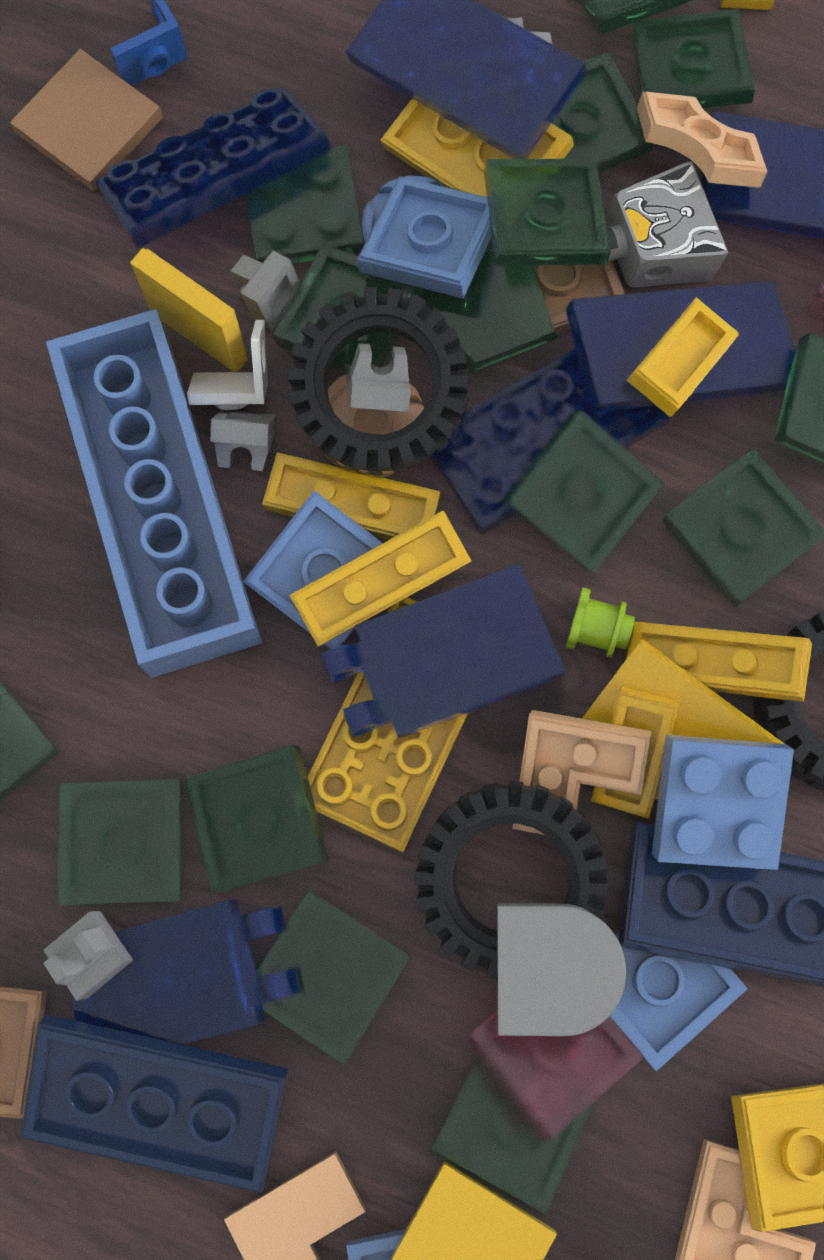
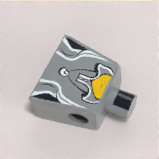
[584,161,729,288]

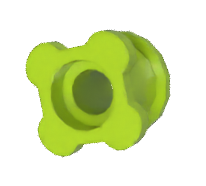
[565,587,635,658]

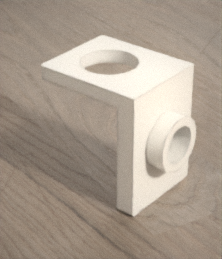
[187,320,269,410]

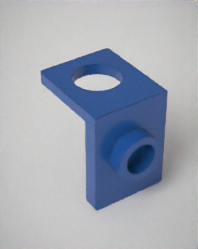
[110,0,188,86]

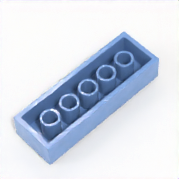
[46,309,262,678]

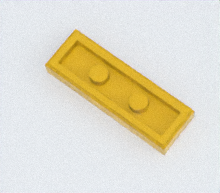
[262,452,441,540]
[289,511,471,647]
[626,622,812,702]

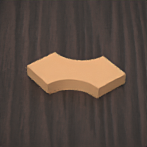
[636,92,768,188]

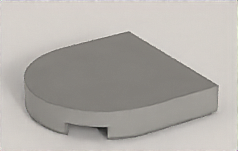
[497,903,627,1036]

